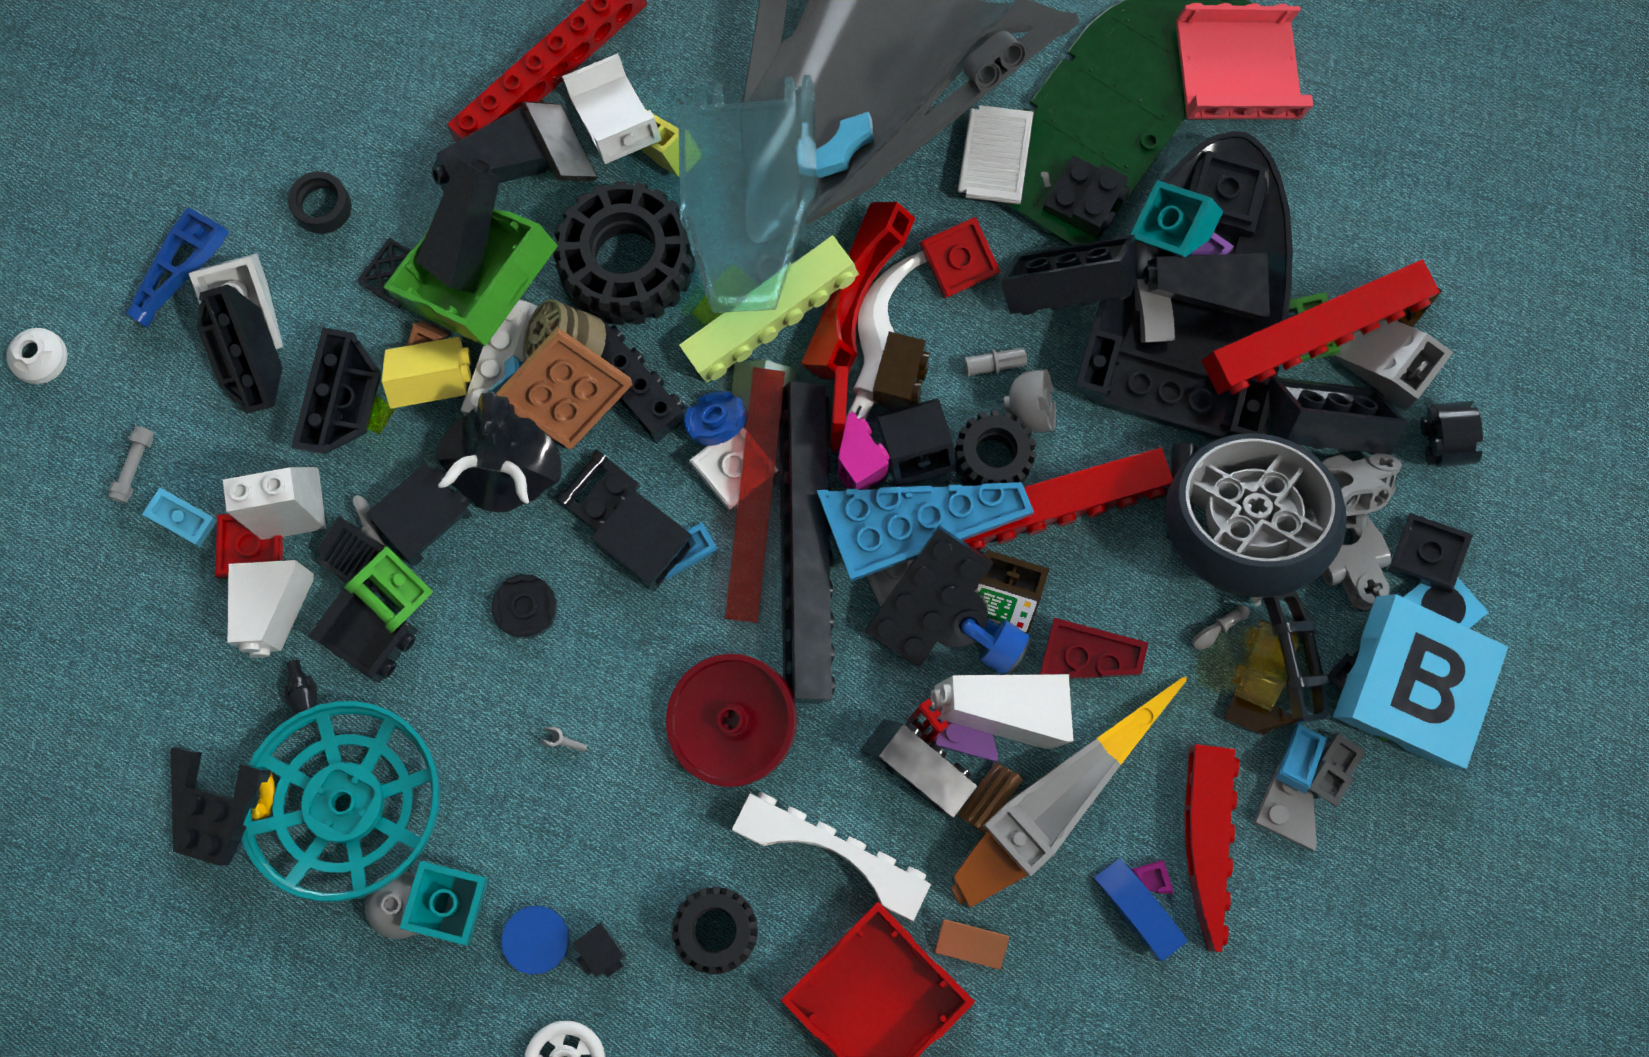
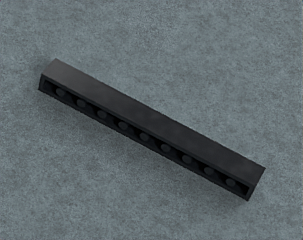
[779,381,835,704]

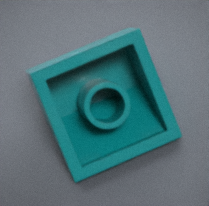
[1130,180,1224,258]
[399,861,490,946]

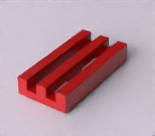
[907,699,949,745]

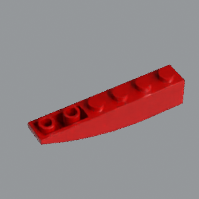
[1184,744,1240,952]

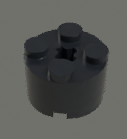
[1420,401,1483,467]

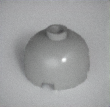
[1004,369,1056,433]
[364,871,419,940]

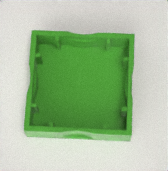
[383,209,558,346]

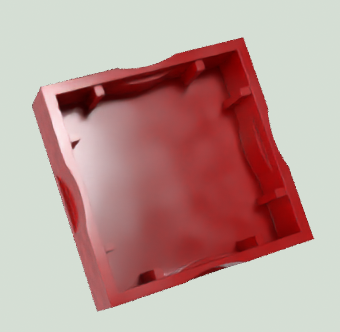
[781,902,975,1057]

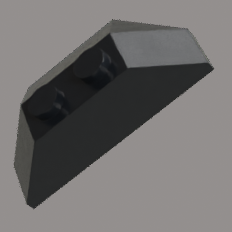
[197,284,283,414]
[291,327,381,455]

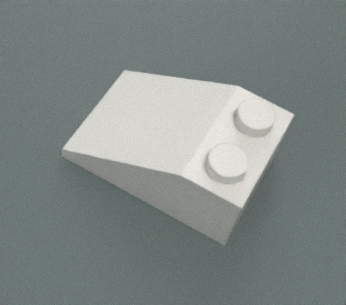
[189,253,283,349]

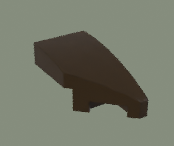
[1224,689,1294,736]

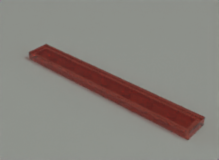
[724,367,785,623]

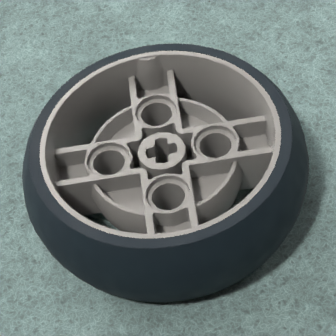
[1166,433,1347,598]

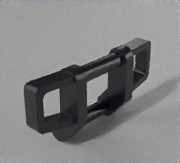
[1264,591,1330,723]

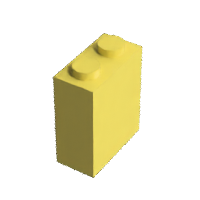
[382,336,472,409]

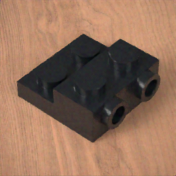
[1043,155,1131,237]

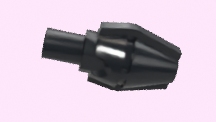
[285,660,317,715]

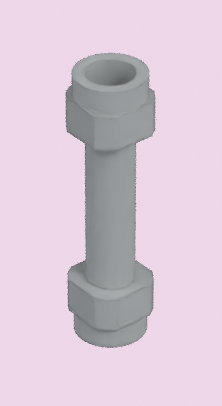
[108,426,154,504]

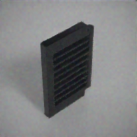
[316,516,404,594]

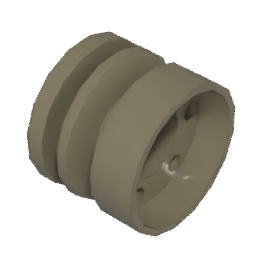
[523,299,606,359]

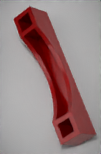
[801,201,915,380]

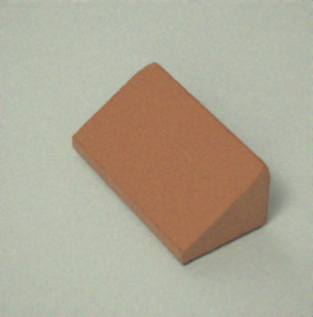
[935,919,1010,970]

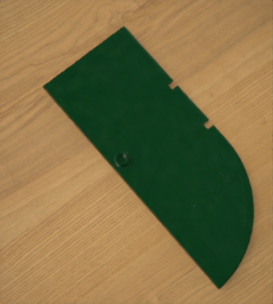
[1001,0,1252,246]

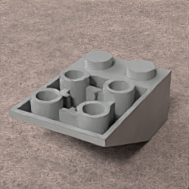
[1331,320,1453,410]

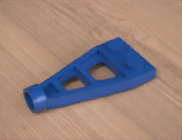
[126,207,229,328]

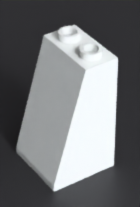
[223,467,327,540]
[931,674,1073,749]

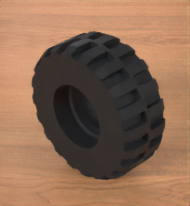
[553,181,696,325]

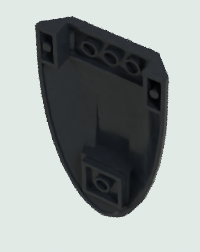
[1075,131,1293,440]

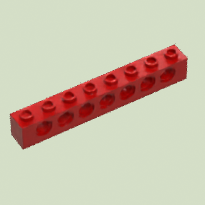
[447,0,647,142]

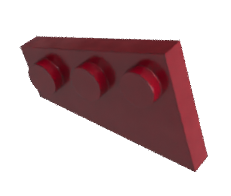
[1039,617,1149,679]

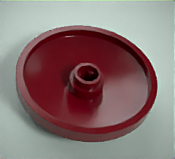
[666,654,797,787]

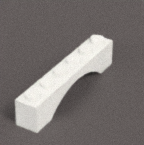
[732,792,931,922]

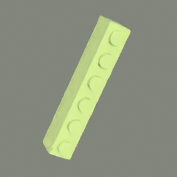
[679,235,859,383]

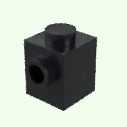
[572,923,627,978]

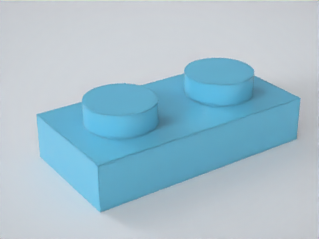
[142,488,217,547]

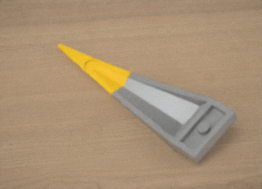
[982,677,1187,877]

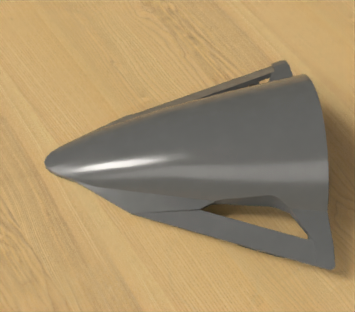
[740,0,1079,247]

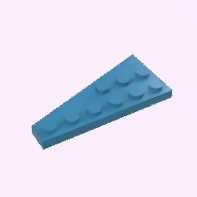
[817,482,1034,582]

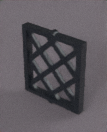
[357,237,411,309]

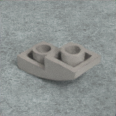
[1134,279,1175,342]

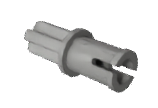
[964,348,1027,377]

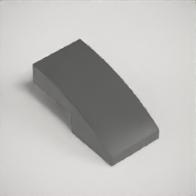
[1309,733,1365,807]

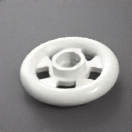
[524,1021,605,1057]

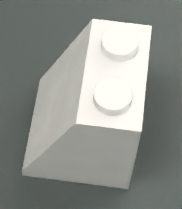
[227,560,314,658]

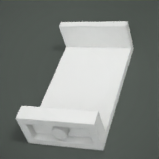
[562,53,661,164]

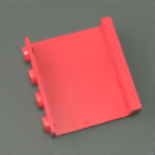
[1176,3,1313,119]

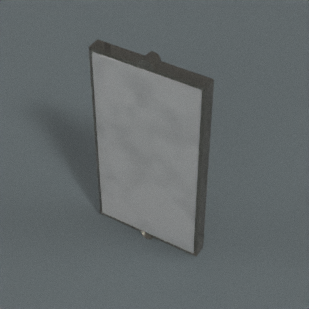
[521,100,598,183]

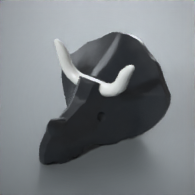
[437,391,562,513]

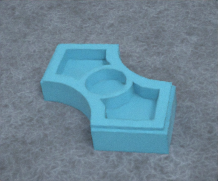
[813,112,874,178]

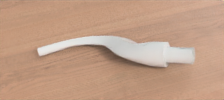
[846,251,927,420]

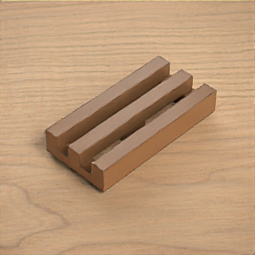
[958,762,1023,833]

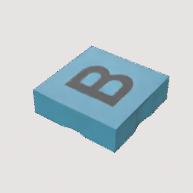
[1333,594,1508,769]

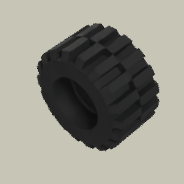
[955,410,1036,486]
[671,887,758,974]

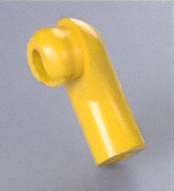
[251,772,276,821]

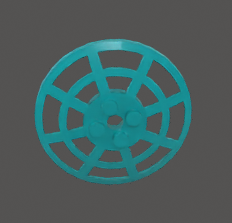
[241,701,441,902]

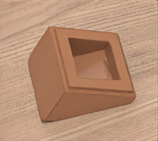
[407,321,449,346]

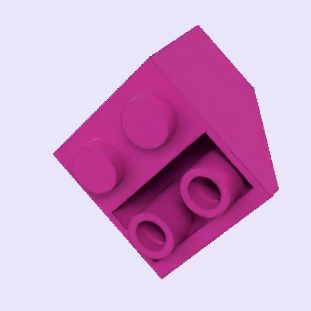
[837,411,890,490]

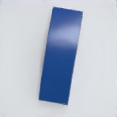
[1093,858,1188,962]

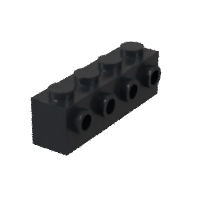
[601,320,685,443]

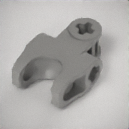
[1322,454,1402,516]
[1321,514,1391,611]

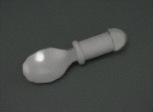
[352,495,386,547]
[1192,605,1249,650]

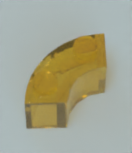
[1231,619,1299,711]

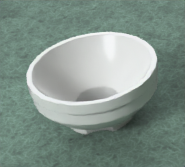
[6,328,68,384]

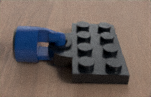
[865,525,1030,675]

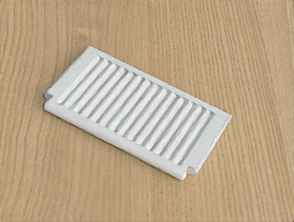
[958,105,1033,204]

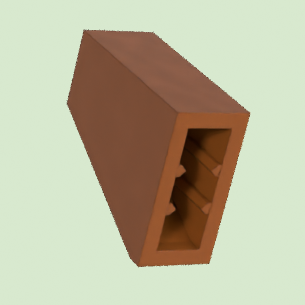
[950,831,1040,908]

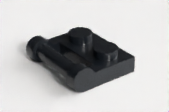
[554,449,640,530]

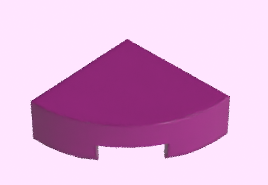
[1131,860,1174,894]

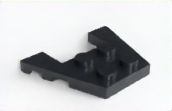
[171,747,271,866]

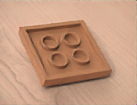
[496,327,633,450]

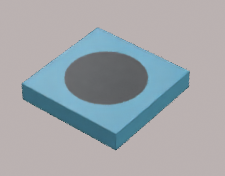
[1403,578,1489,628]

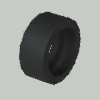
[288,171,352,234]

